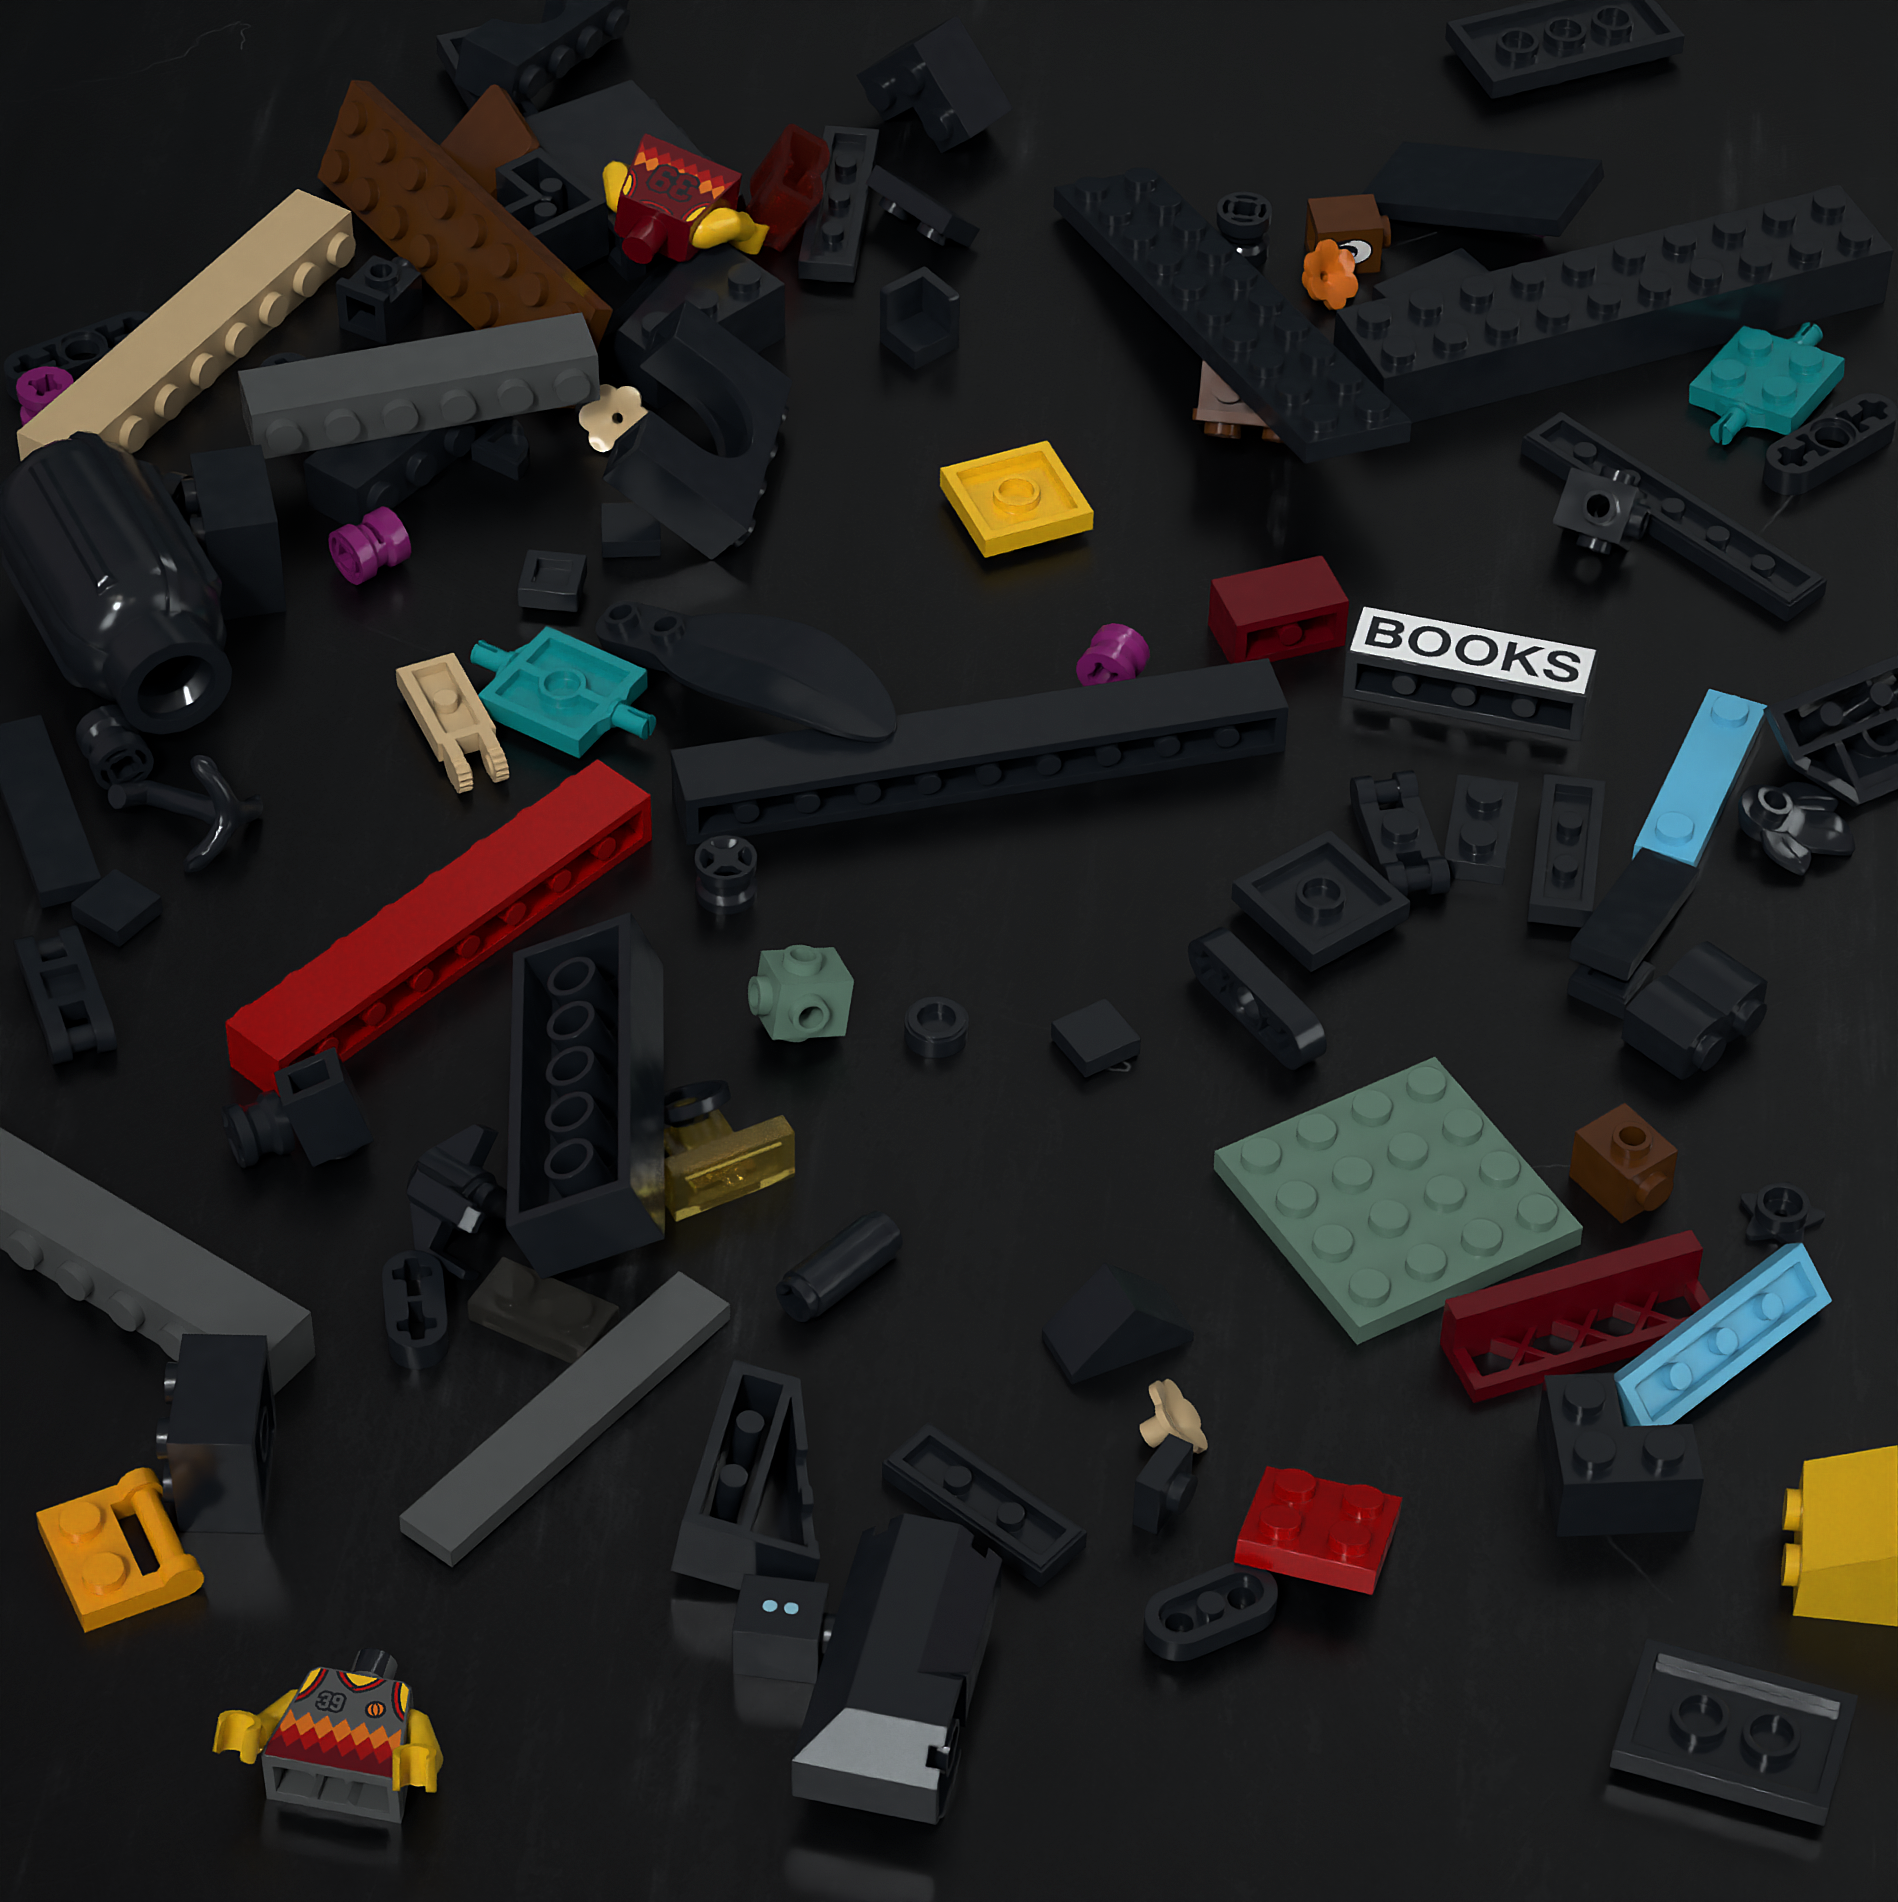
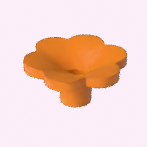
[1302,239,1358,311]

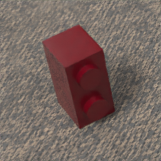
[1208,555,1349,664]

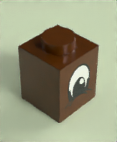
[1304,194,1391,274]

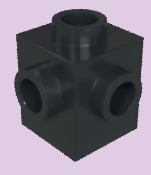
[1552,466,1651,555]

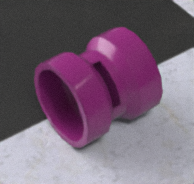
[328,506,411,585]

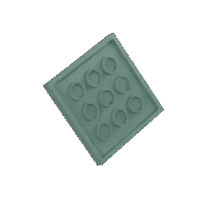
[1213,1057,1583,1345]

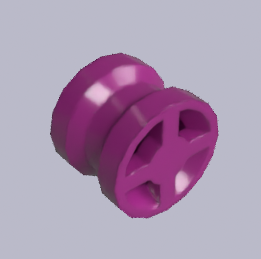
[16,366,74,427]
[1076,623,1150,687]

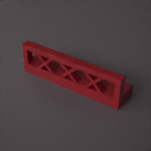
[1440,1230,1711,1403]

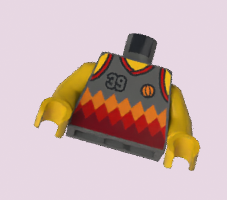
[212,1648,443,1823]

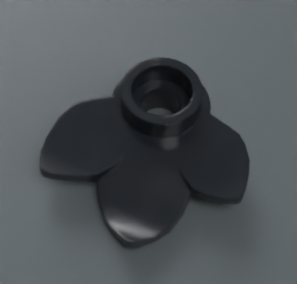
[1738,782,1855,876]

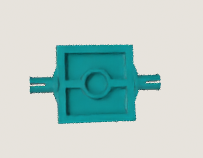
[1689,322,1845,445]
[470,626,656,758]

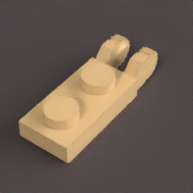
[396,653,510,793]

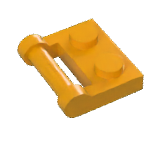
[36,1467,204,1633]

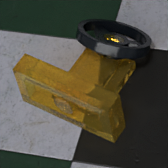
[664,1080,795,1221]

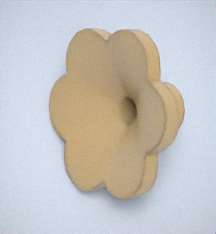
[579,384,649,452]
[1140,1379,1208,1454]

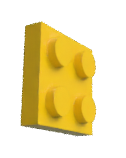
[940,440,1094,558]

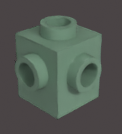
[748,945,854,1042]

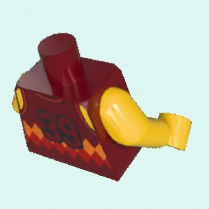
[602,133,770,264]

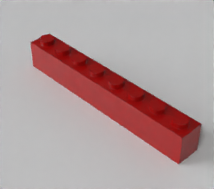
[225,759,652,1097]

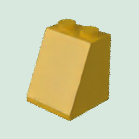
[1781,1445,1898,1627]

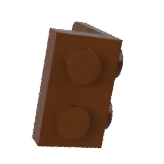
[436,84,539,200]

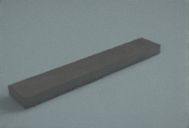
[399,1271,730,1567]

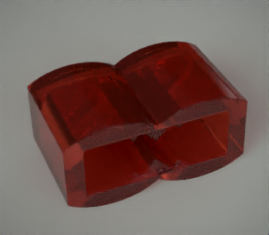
[744,123,830,252]

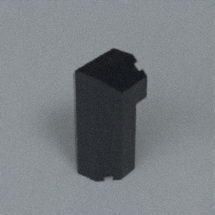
[791,1513,1002,1825]

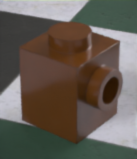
[1569,1103,1678,1224]

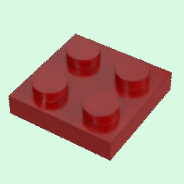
[1234,1466,1403,1595]

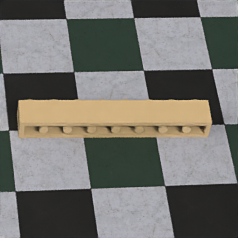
[16,189,356,461]

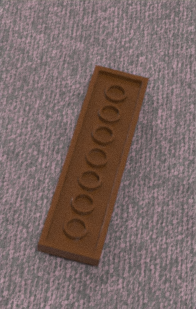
[317,80,613,409]

